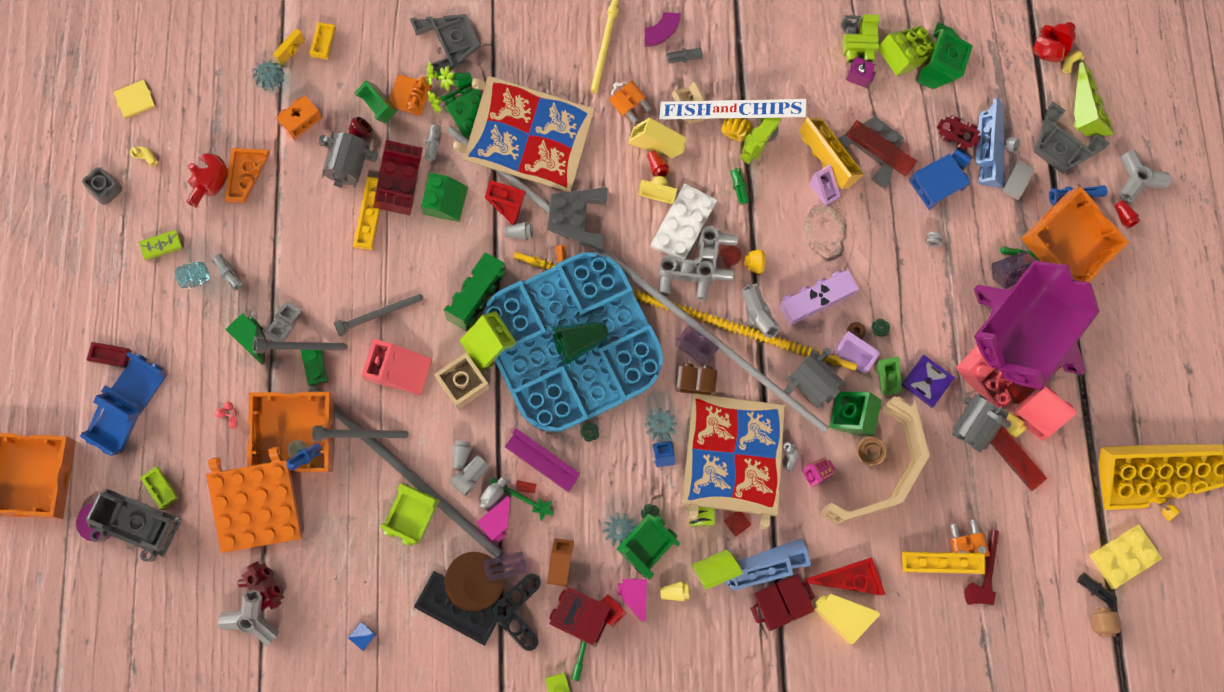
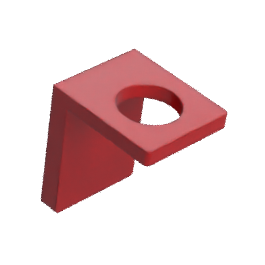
[600,594,627,628]

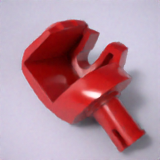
[1033,22,1076,63]
[186,153,229,208]

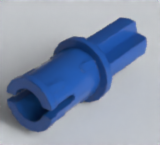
[286,443,322,471]

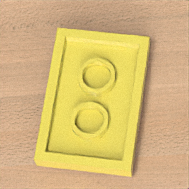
[1089,525,1162,589]

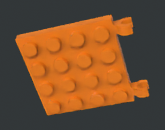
[206,446,303,553]

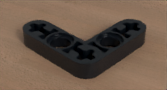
[492,574,541,651]

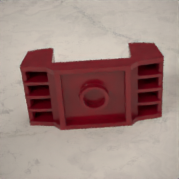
[373,140,423,216]

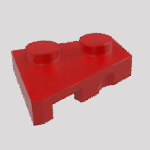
[484,180,526,225]

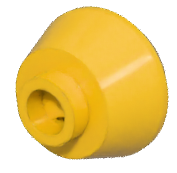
[744,249,765,274]

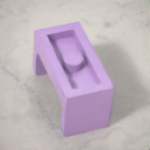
[832,331,881,375]

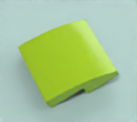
[691,549,743,590]

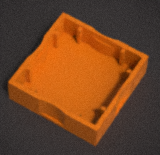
[1020,186,1129,283]
[247,392,334,472]
[0,433,76,519]

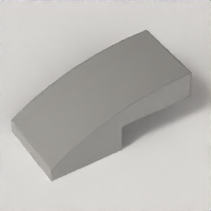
[1002,160,1035,200]
[264,301,302,342]

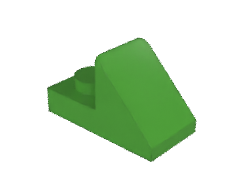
[874,356,902,396]

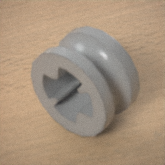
[925,232,944,247]

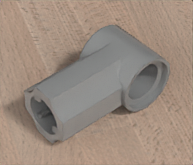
[450,455,490,496]

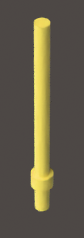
[591,0,619,93]

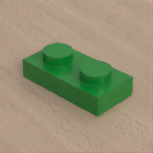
[301,350,328,387]

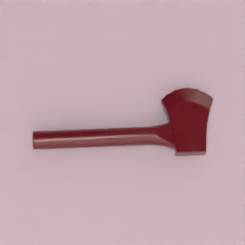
[964,530,999,606]

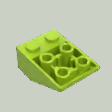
[878,26,936,76]

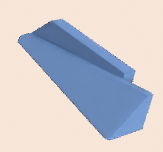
[976,98,1005,188]
[724,539,811,590]

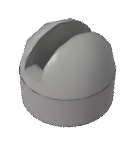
[1004,137,1020,153]

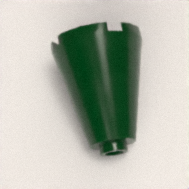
[552,322,609,365]

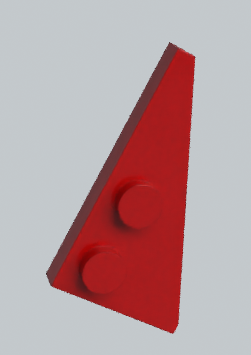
[806,557,885,596]

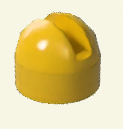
[1162,504,1181,521]

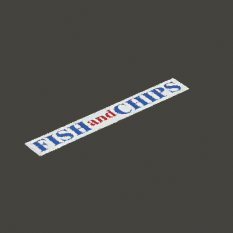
[659,99,806,119]

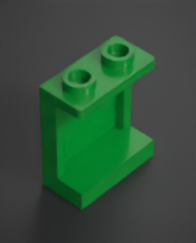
[616,514,680,580]

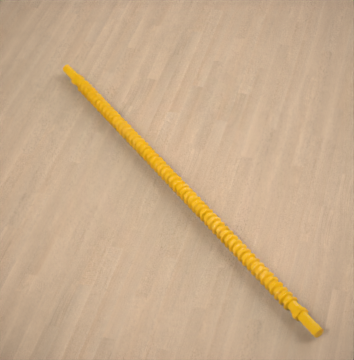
[514,252,857,371]

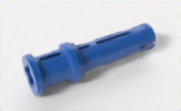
[1049,185,1108,205]

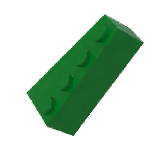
[443,252,507,331]

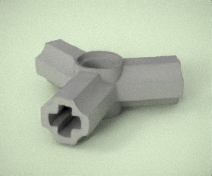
[1119,150,1171,203]
[741,284,780,339]
[218,589,279,646]

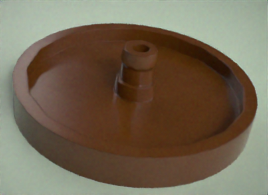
[444,552,504,612]

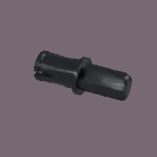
[1076,572,1117,606]

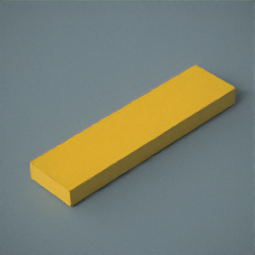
[353,176,381,250]
[902,551,985,574]

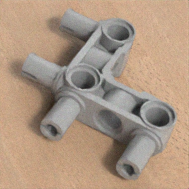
[658,226,738,301]

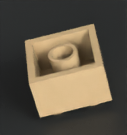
[434,352,490,410]

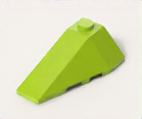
[1074,62,1114,136]

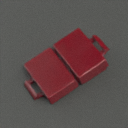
[750,574,815,631]

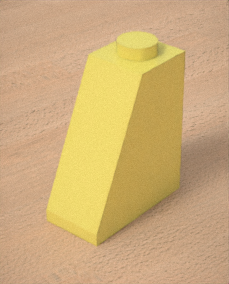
[628,118,686,158]
[814,594,880,644]

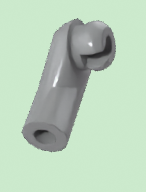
[783,442,799,472]

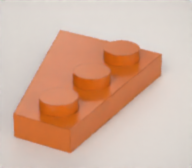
[225,148,270,204]

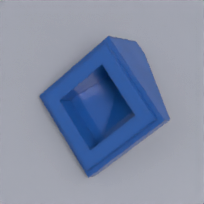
[348,622,377,651]

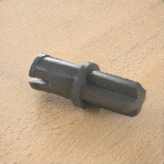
[666,47,703,64]

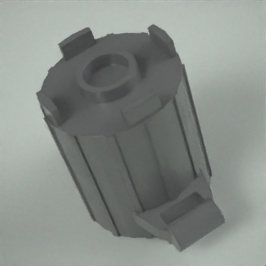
[319,131,378,188]
[784,348,847,410]
[952,393,1011,452]

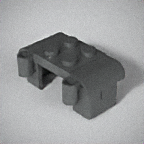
[86,489,182,562]

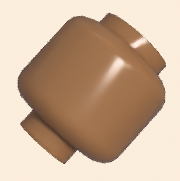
[1092,608,1121,637]

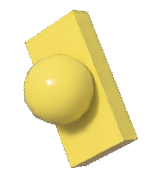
[638,176,677,204]

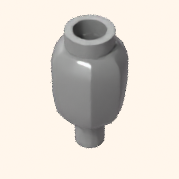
[479,477,507,512]

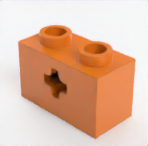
[276,95,322,140]

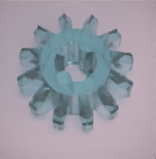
[252,59,284,91]
[174,261,210,289]
[644,408,677,442]
[602,512,636,546]

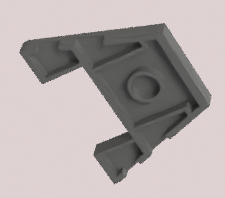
[410,14,480,81]
[1034,101,1110,174]
[838,116,904,190]
[547,187,608,253]

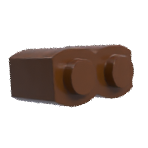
[676,363,717,396]

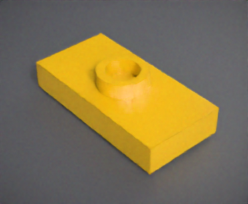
[309,22,336,60]
[273,28,305,66]

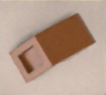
[547,538,574,587]

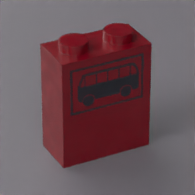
[549,587,613,647]

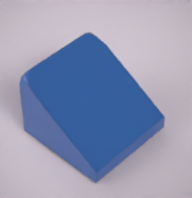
[653,441,675,467]

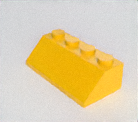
[799,117,865,189]

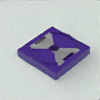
[901,355,955,408]

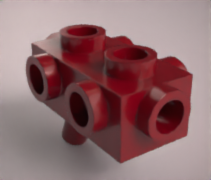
[936,115,982,150]
[237,561,285,611]

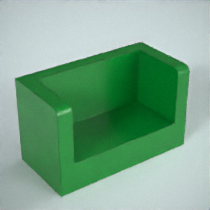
[354,80,398,124]

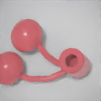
[215,402,237,429]

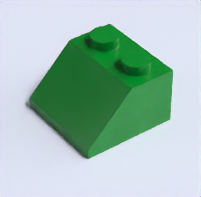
[421,172,468,222]
[225,313,266,365]
[829,391,882,436]

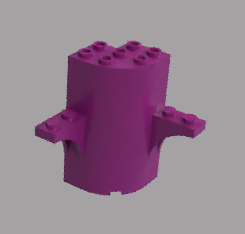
[973,261,1100,390]

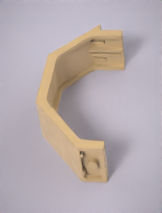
[820,396,930,524]

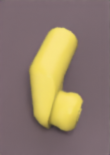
[1062,50,1084,73]
[130,146,158,167]

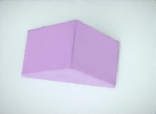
[809,165,841,205]

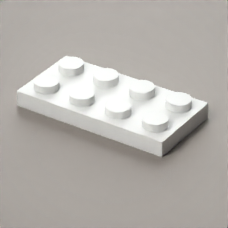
[650,184,717,259]

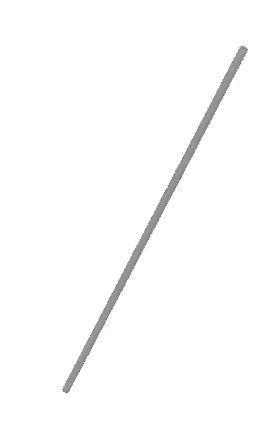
[447,126,829,433]

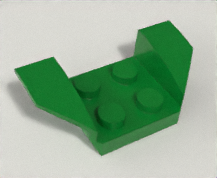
[917,22,973,89]

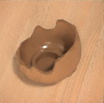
[856,436,887,466]

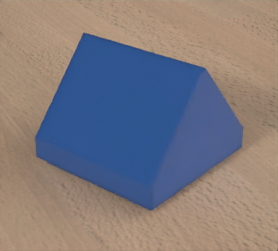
[951,147,973,170]

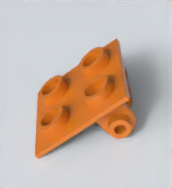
[388,74,433,116]

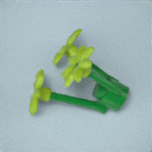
[426,62,472,114]

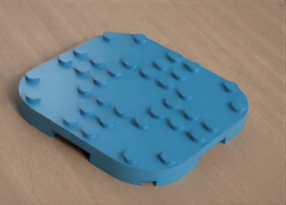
[483,252,663,432]

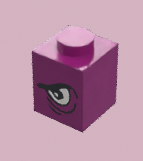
[846,57,876,88]

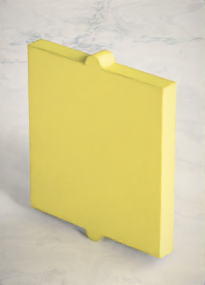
[114,80,155,118]

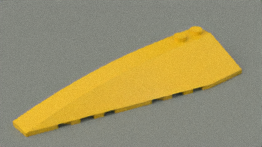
[1099,444,1224,510]

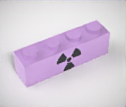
[779,270,859,326]

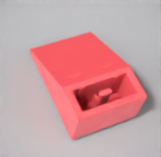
[361,339,432,395]
[956,345,1023,408]
[1013,387,1077,441]

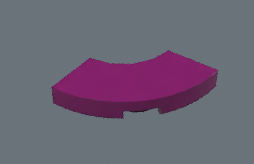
[645,12,681,47]

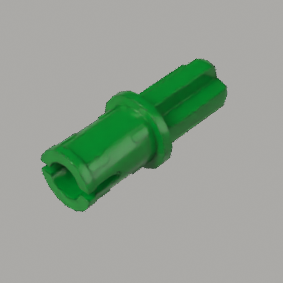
[730,168,749,205]

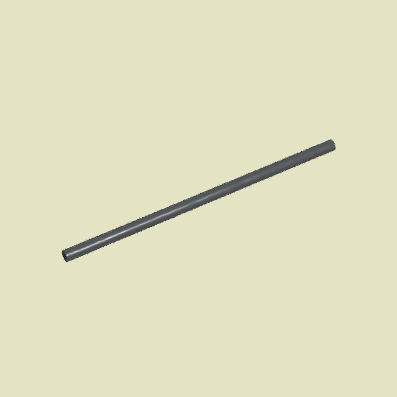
[308,385,503,559]

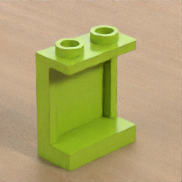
[459,311,516,372]
[380,483,440,546]

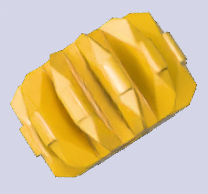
[721,118,753,142]

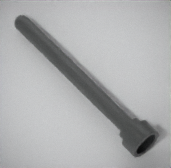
[333,294,423,337]
[253,337,347,353]
[312,425,408,441]

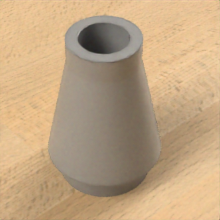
[504,222,533,240]
[452,440,472,470]

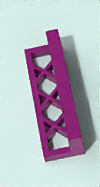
[505,428,580,493]

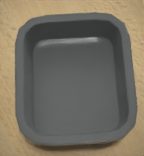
[82,167,122,205]

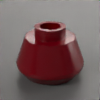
[348,117,373,140]

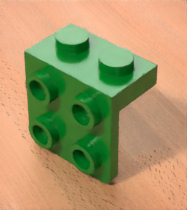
[442,86,482,137]

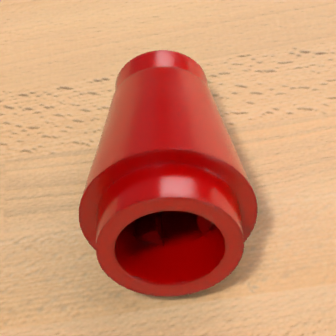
[647,150,669,177]
[1114,200,1140,229]

